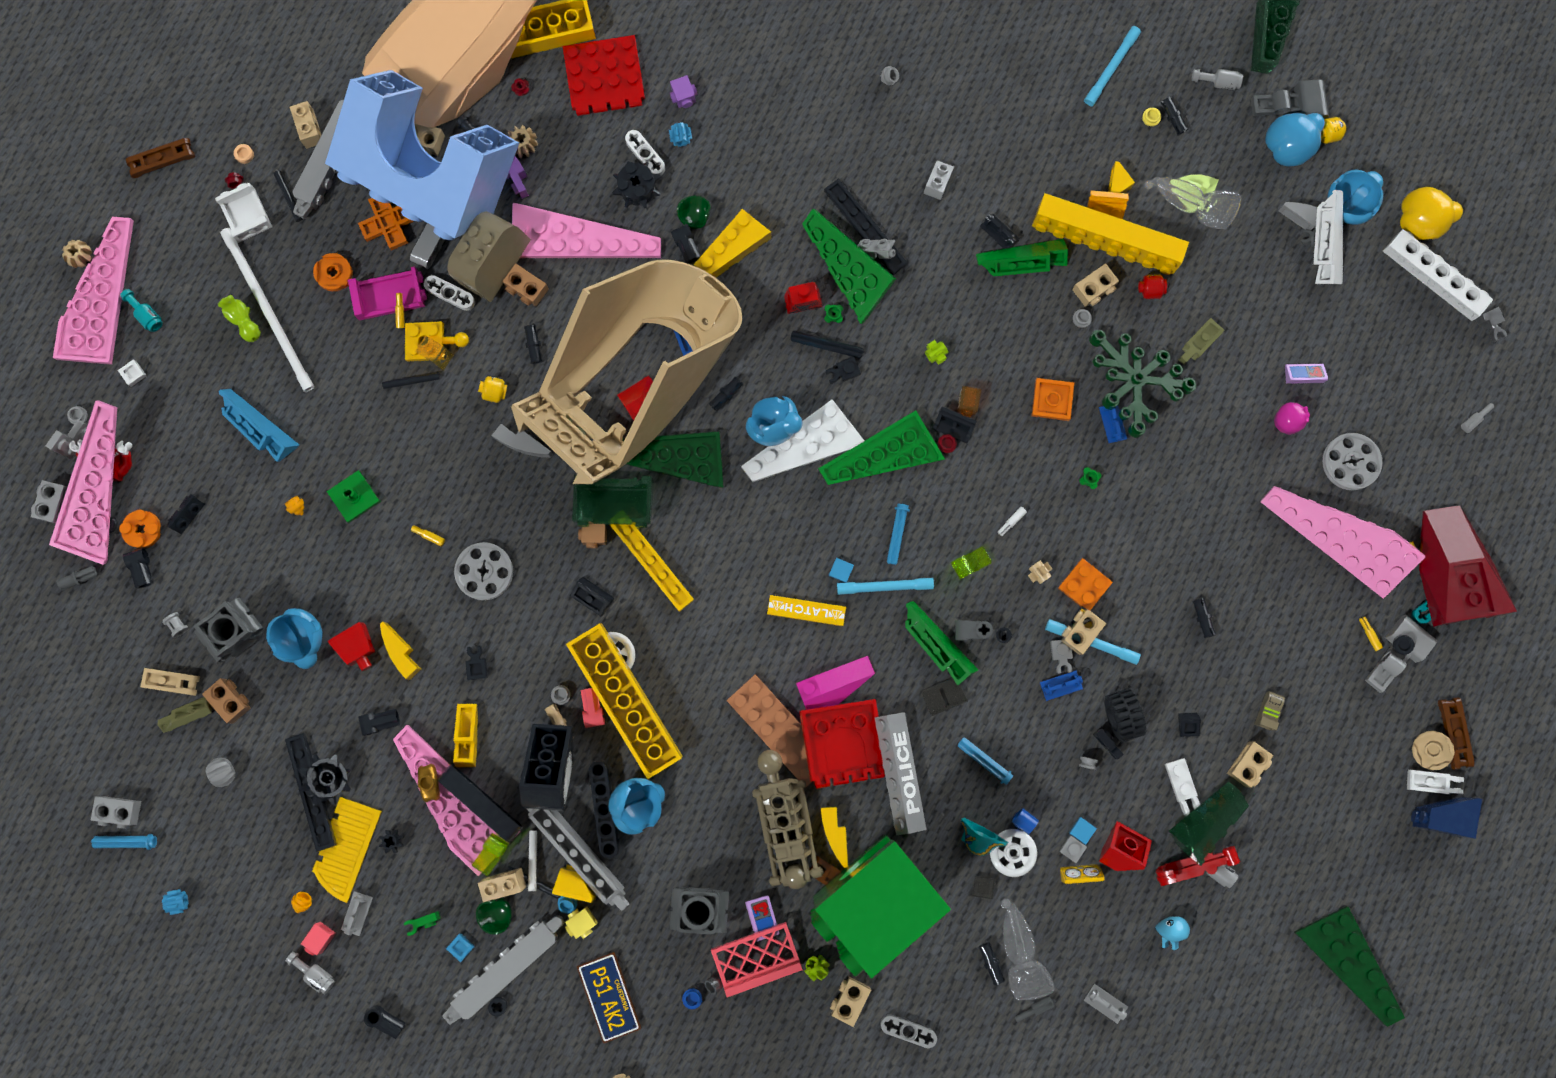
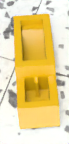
[380,622,421,680]
[453,704,478,767]
[821,807,848,868]

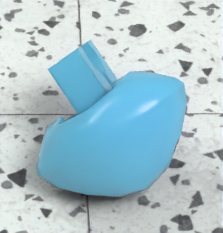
[1155,917,1190,950]

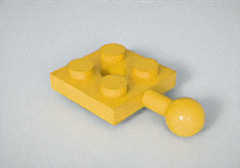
[405,321,469,361]

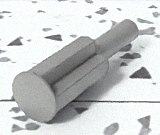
[1461,403,1494,433]

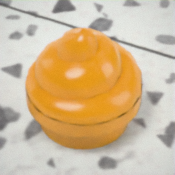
[285,496,304,516]
[291,892,312,913]

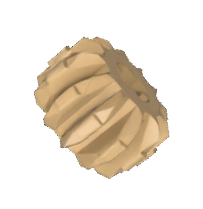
[508,125,538,158]

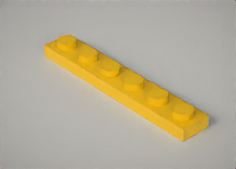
[608,511,694,612]

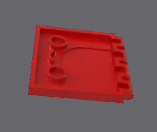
[563,35,645,116]
[799,699,885,789]

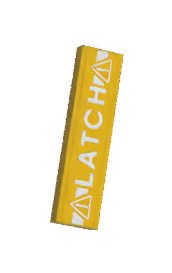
[767,595,846,626]

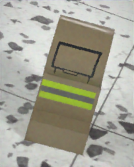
[1254,691,1285,731]

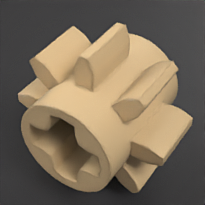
[1028,560,1052,584]

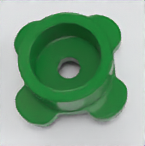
[824,305,843,323]
[1079,467,1101,489]

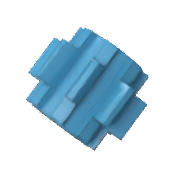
[669,122,692,147]
[162,889,189,915]

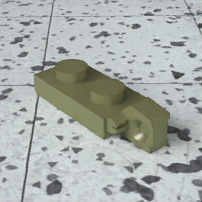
[1178,318,1225,365]
[157,697,212,733]

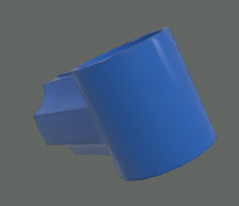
[1012,808,1039,834]

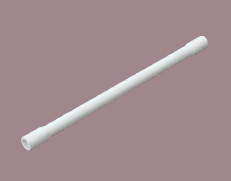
[220,228,314,392]

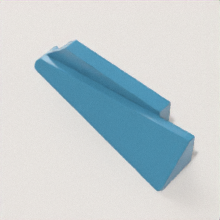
[219,389,299,462]

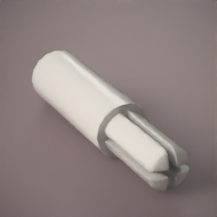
[998,507,1027,536]

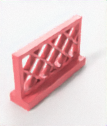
[711,922,802,997]

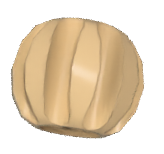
[62,240,92,268]

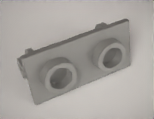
[858,239,895,259]
[341,891,373,936]
[1084,983,1128,1024]

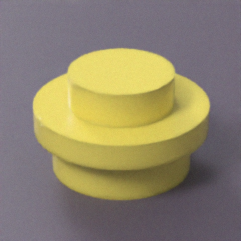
[1142,108,1161,126]

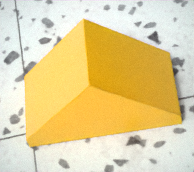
[1108,161,1135,193]

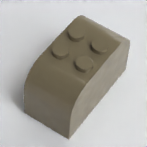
[448,211,531,302]

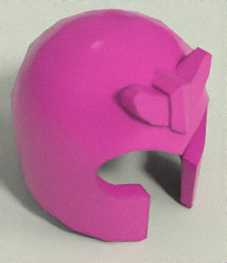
[1274,402,1310,435]

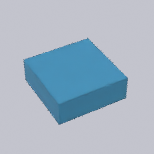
[829,558,854,583]
[1069,817,1097,845]
[446,933,475,962]

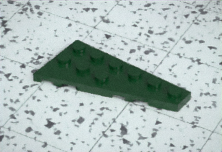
[622,432,724,489]
[1294,906,1405,1027]

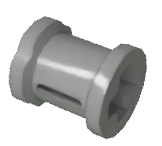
[163,612,189,638]

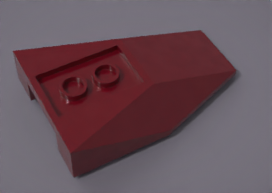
[1419,505,1517,627]

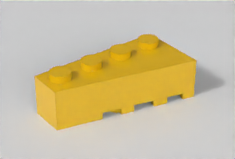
[694,209,771,278]

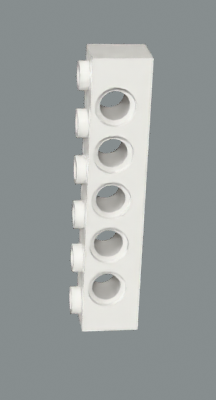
[1383,229,1493,321]

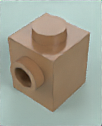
[578,520,607,548]

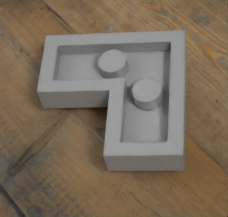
[45,419,88,459]

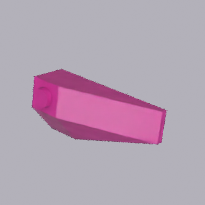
[796,656,875,710]

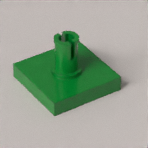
[326,470,381,523]

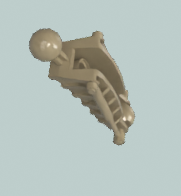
[752,750,823,889]

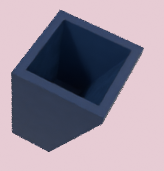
[1411,797,1482,839]

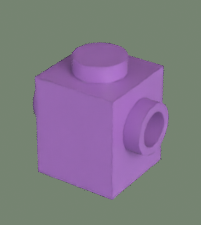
[670,75,698,108]

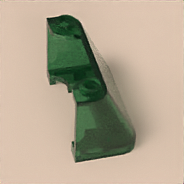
[572,475,654,528]

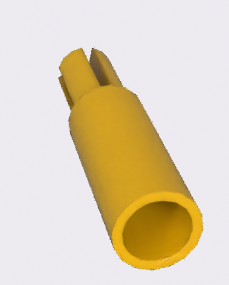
[395,293,405,328]
[411,525,445,547]
[1359,617,1383,651]

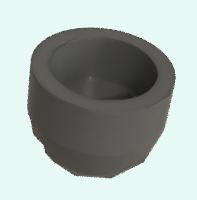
[705,976,722,995]

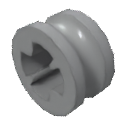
[1079,757,1098,770]

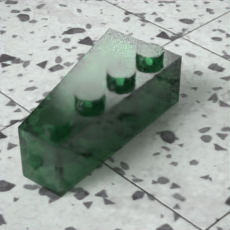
[1251,0,1300,74]
[1169,782,1249,866]

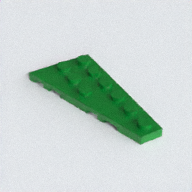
[802,209,896,324]
[818,410,945,485]

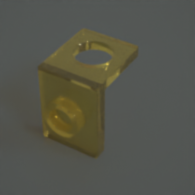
[415,336,454,371]

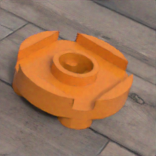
[313,253,353,291]
[119,509,161,548]

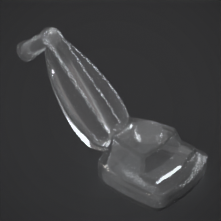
[1144,177,1242,229]
[1001,898,1055,1000]

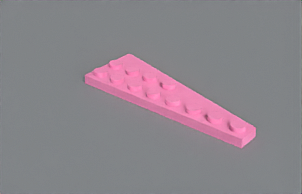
[512,203,661,258]
[49,401,117,565]

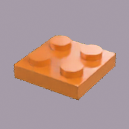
[1032,378,1074,421]
[1058,558,1113,610]

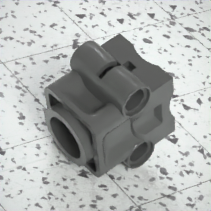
[194,598,264,664]
[669,887,729,934]

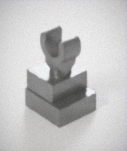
[1475,307,1507,342]

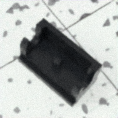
[932,406,977,443]

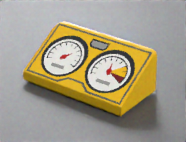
[1060,864,1104,884]

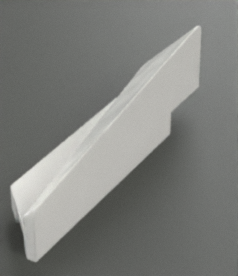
[1313,190,1343,284]

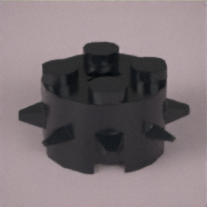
[612,161,661,208]
[298,755,351,805]

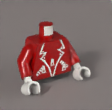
[69,439,132,481]

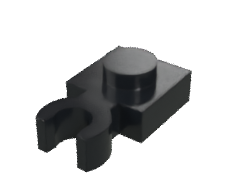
[825,356,861,384]
[465,645,488,681]
[1093,729,1124,760]

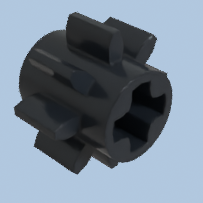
[379,830,404,853]

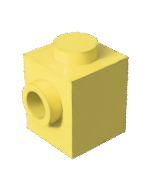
[565,907,598,939]

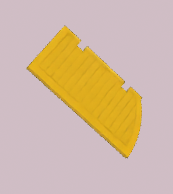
[312,797,382,903]

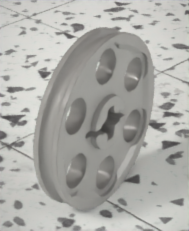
[1322,433,1382,490]
[454,542,513,600]

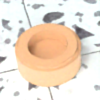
[234,144,254,164]

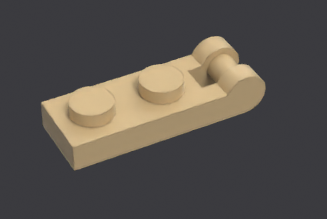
[140,668,200,696]

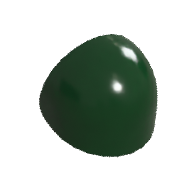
[677,196,710,229]
[476,898,512,935]

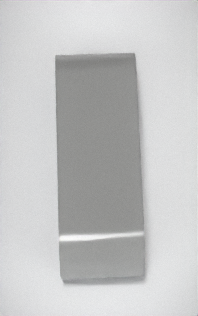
[410,223,446,269]

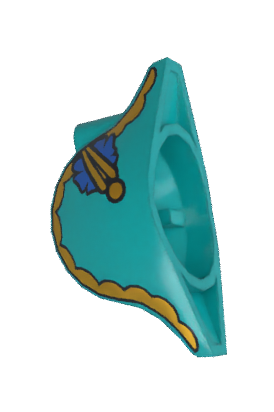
[961,818,1009,856]

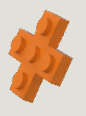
[358,198,414,251]

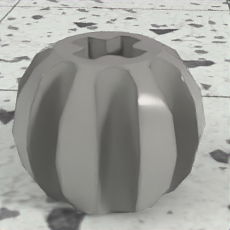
[206,758,235,787]

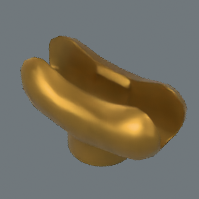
[418,764,440,803]

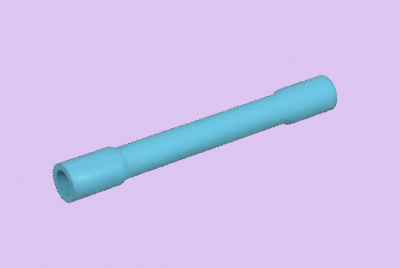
[1084,26,1141,106]
[837,578,934,595]
[1045,619,1141,665]

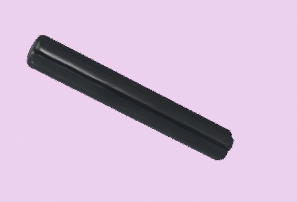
[790,331,864,358]

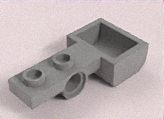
[1365,615,1437,693]

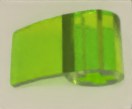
[951,546,992,580]
[472,833,509,876]

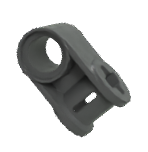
[955,620,993,641]

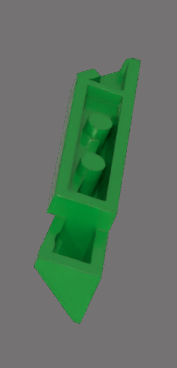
[976,239,1068,276]
[905,601,978,685]

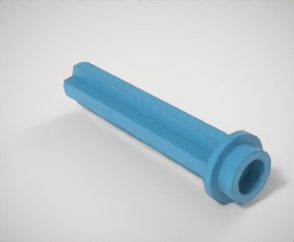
[887,504,910,565]
[958,738,1013,785]
[91,834,157,850]

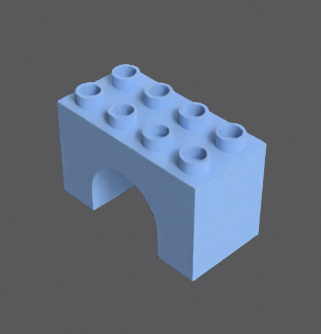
[325,70,519,240]

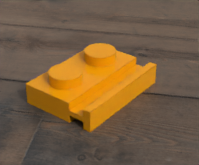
[1087,191,1129,219]

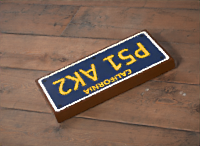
[577,951,641,1044]

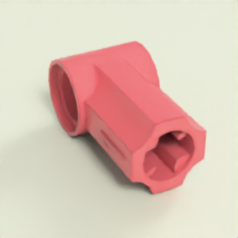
[581,688,605,728]

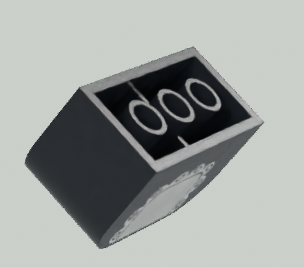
[519,724,574,811]

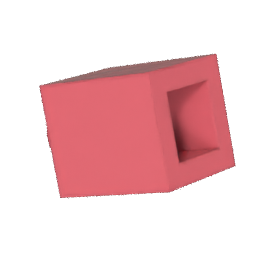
[301,922,336,955]

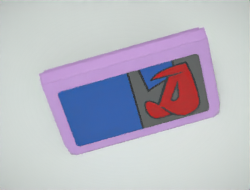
[1285,364,1328,384]
[745,895,779,941]

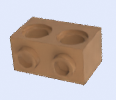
[502,263,549,307]
[202,678,251,724]

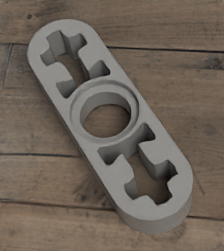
[880,1015,937,1048]

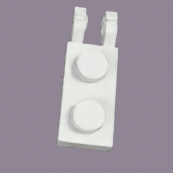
[1165,758,1201,817]
[1407,770,1464,794]

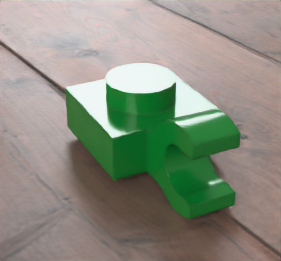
[404,911,441,936]

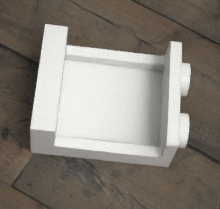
[215,183,272,243]

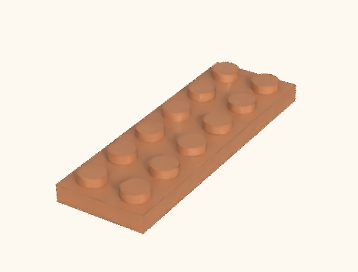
[727,674,812,788]

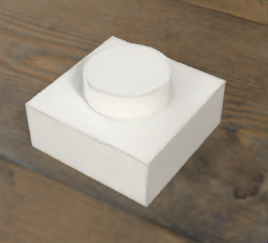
[118,359,146,387]

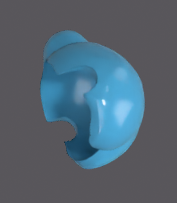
[1265,113,1325,167]
[1327,169,1383,225]
[746,396,803,446]
[266,608,323,669]
[608,778,665,835]

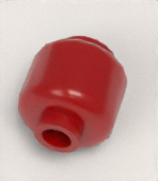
[1138,274,1167,299]

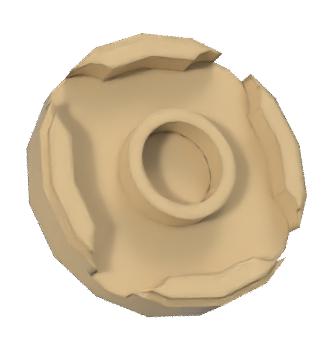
[1412,731,1455,770]

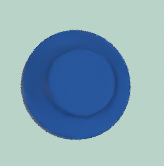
[682,988,702,1009]

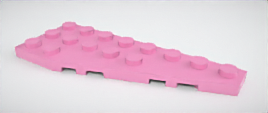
[53,217,134,365]
[1261,486,1425,599]
[393,725,520,876]

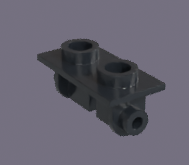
[980,214,1020,249]
[167,494,205,534]

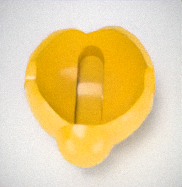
[1400,187,1463,240]

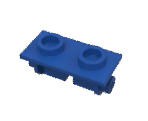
[1099,405,1127,443]
[1040,670,1083,701]

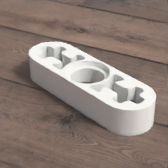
[625,130,665,175]
[424,275,475,311]

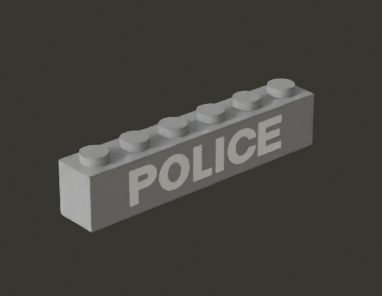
[875,712,927,835]

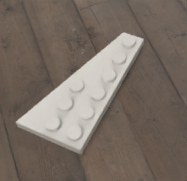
[741,400,864,482]

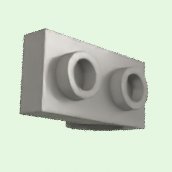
[924,161,954,200]

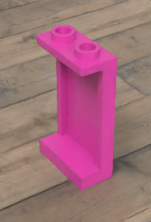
[348,266,427,320]

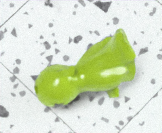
[218,295,261,342]

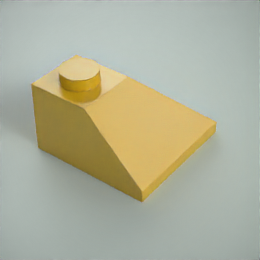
[552,864,597,903]

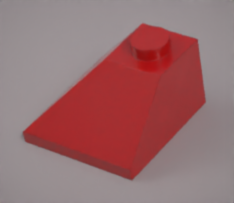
[617,375,653,421]
[1099,821,1152,871]

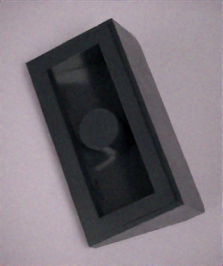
[570,577,614,617]

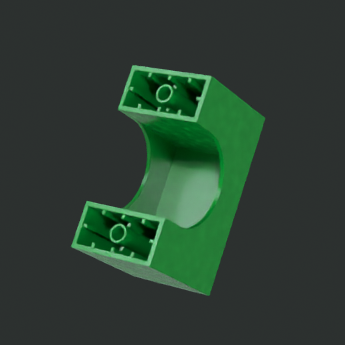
[810,835,951,979]

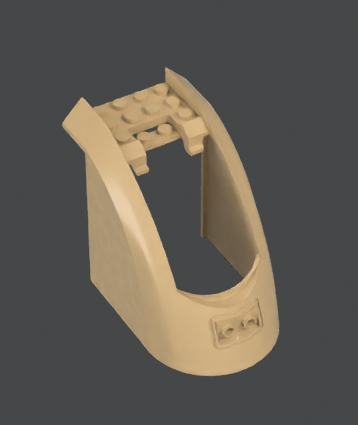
[511,260,742,484]

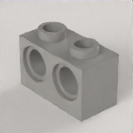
[31,480,68,524]
[91,796,141,829]

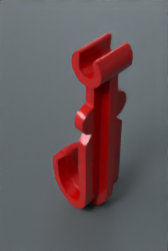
[1155,846,1240,886]

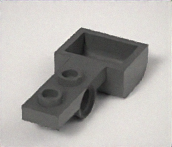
[1251,80,1329,119]

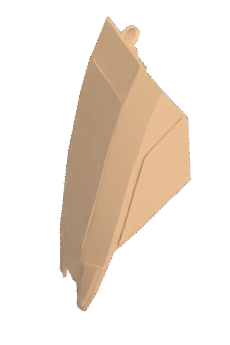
[362,0,537,128]

